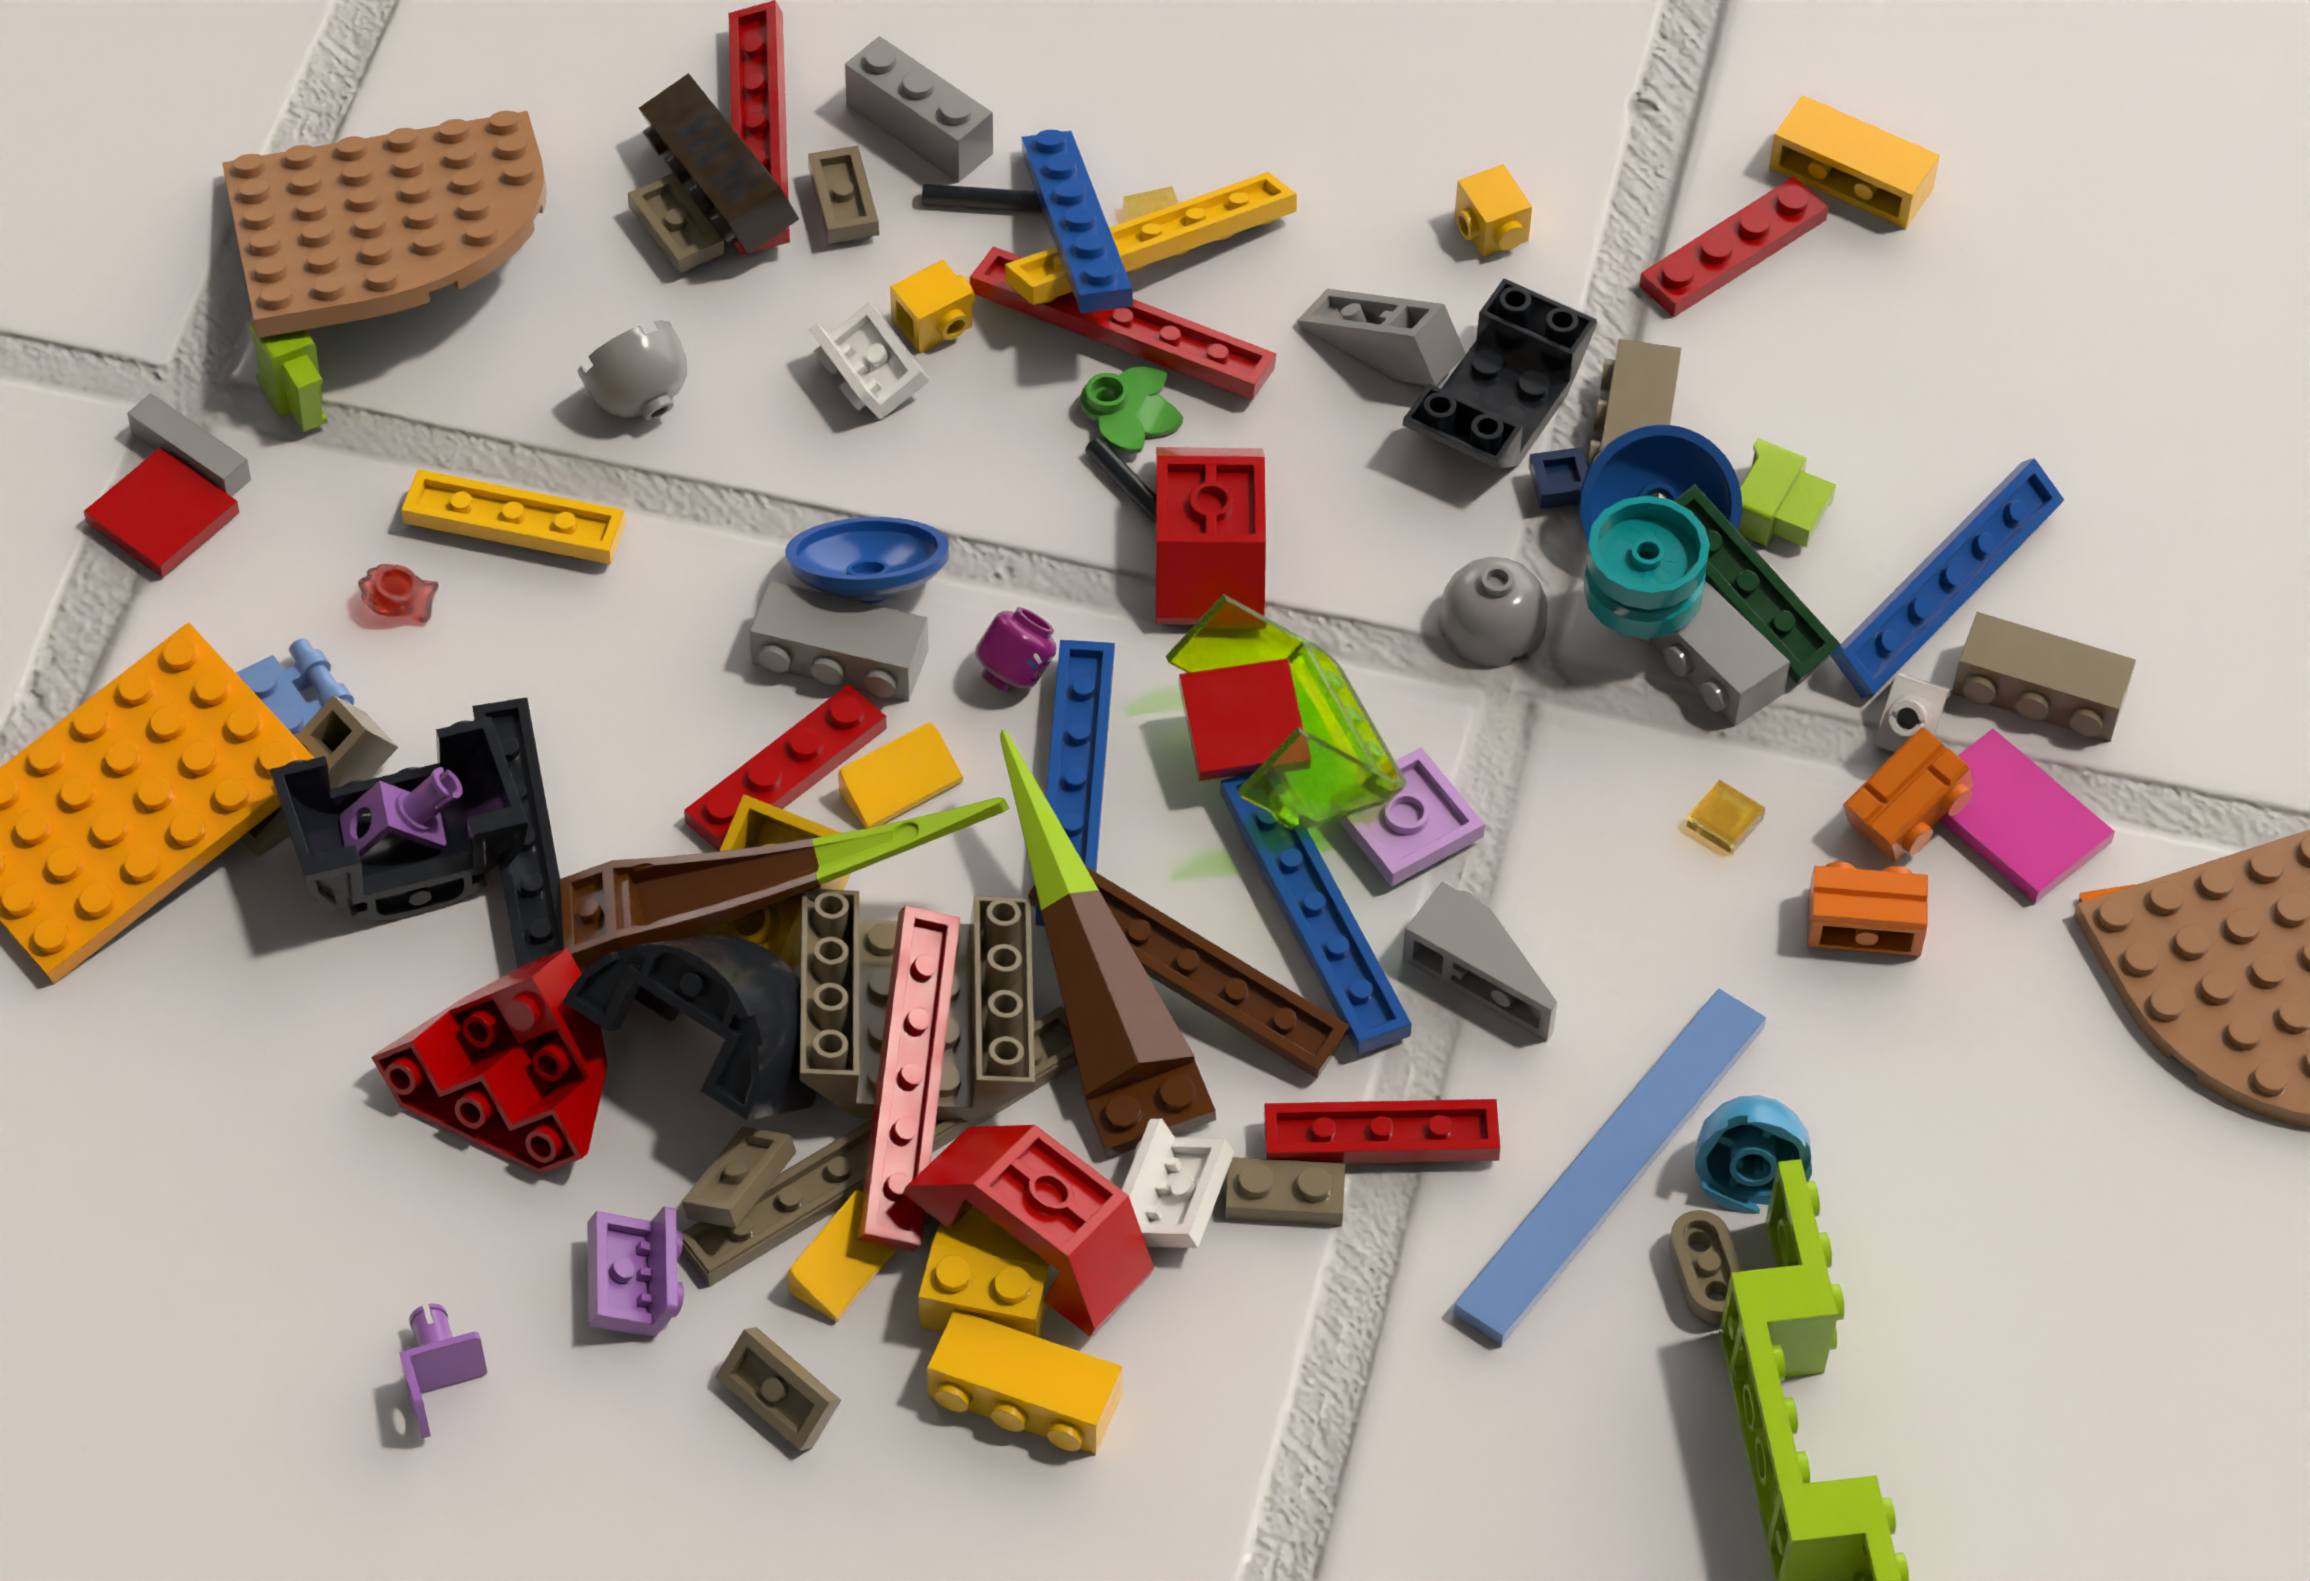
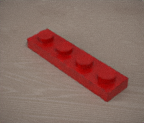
[1639,176,1829,317]
[684,684,887,852]
[1264,1099,1501,1164]

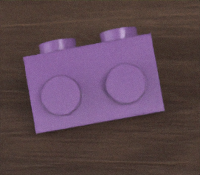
[587,1206,684,1337]

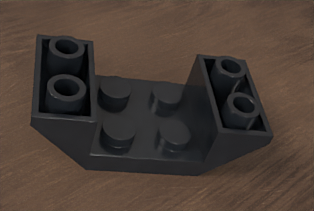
[1403,278,1597,469]

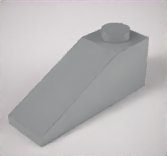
[1297,288,1466,386]
[1402,882,1557,1041]

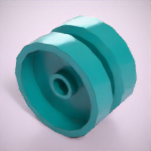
[1583,496,1710,639]

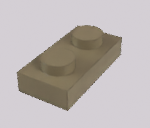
[808,146,879,244]
[627,173,725,274]
[681,1126,796,1228]
[1225,1157,1345,1226]
[715,1327,841,1451]

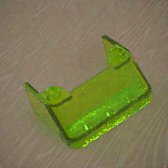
[1165,594,1406,830]

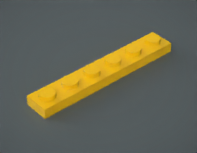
[1005,172,1297,305]

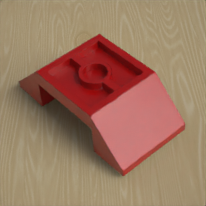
[1155,447,1266,626]
[903,1125,1154,1337]

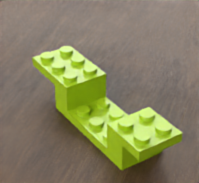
[1719,1159,1909,1581]

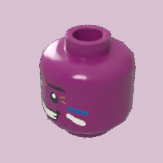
[975,607,1056,692]

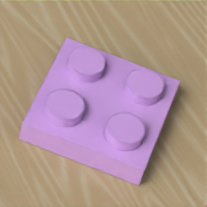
[1328,747,1485,886]

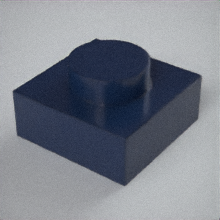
[1529,447,1588,509]

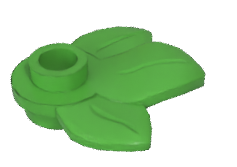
[1080,367,1183,453]

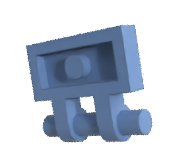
[236,638,354,737]

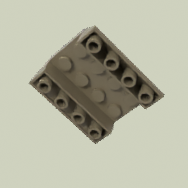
[800,889,1035,1121]

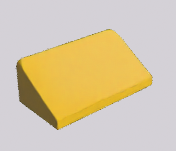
[838,722,963,828]
[788,1189,898,1322]

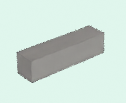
[127,393,251,497]

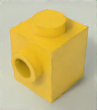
[1454,164,1532,257]
[890,260,975,354]

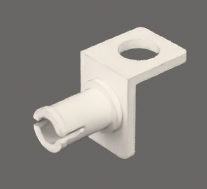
[1874,673,1952,752]

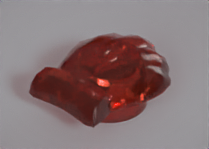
[358,564,439,623]

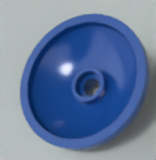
[1579,424,1742,542]
[785,517,949,604]

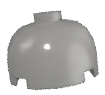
[577,320,687,421]
[1439,557,1548,668]

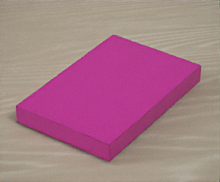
[1939,729,2115,903]

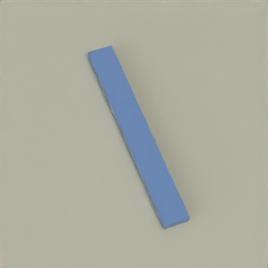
[1453,988,1766,1346]

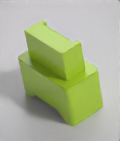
[249,321,328,432]
[1738,438,1836,548]

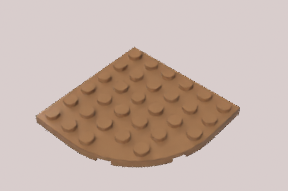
[222,111,547,338]
[2074,829,2310,1128]

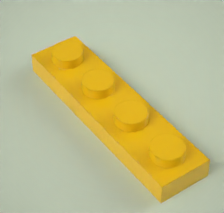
[401,469,626,565]

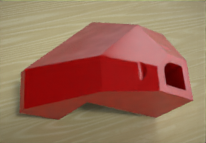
[371,948,608,1174]

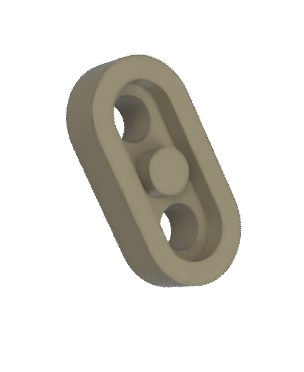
[1669,1210,1743,1323]

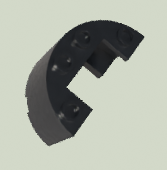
[270,717,529,920]
[563,934,817,1121]

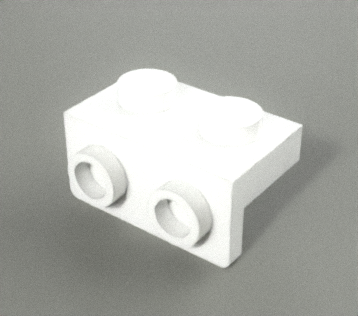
[809,301,930,420]
[1121,1119,1235,1248]

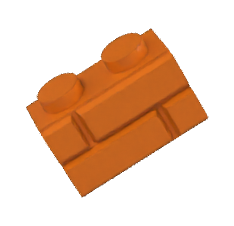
[1843,727,1974,862]
[1807,861,1928,956]

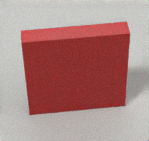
[84,447,240,578]
[1178,658,1310,781]

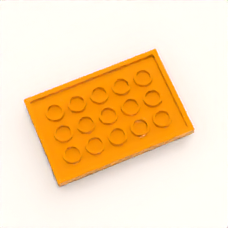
[0,622,314,984]

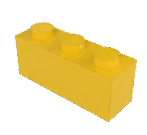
[1769,95,1940,229]
[927,1309,1122,1455]

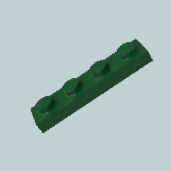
[1674,484,1841,684]

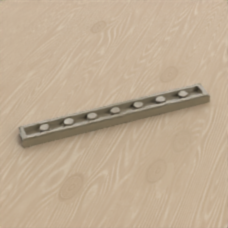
[682,1006,1077,1287]

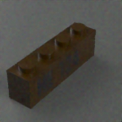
[638,73,799,255]

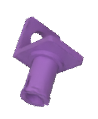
[340,767,463,858]
[399,1303,487,1439]

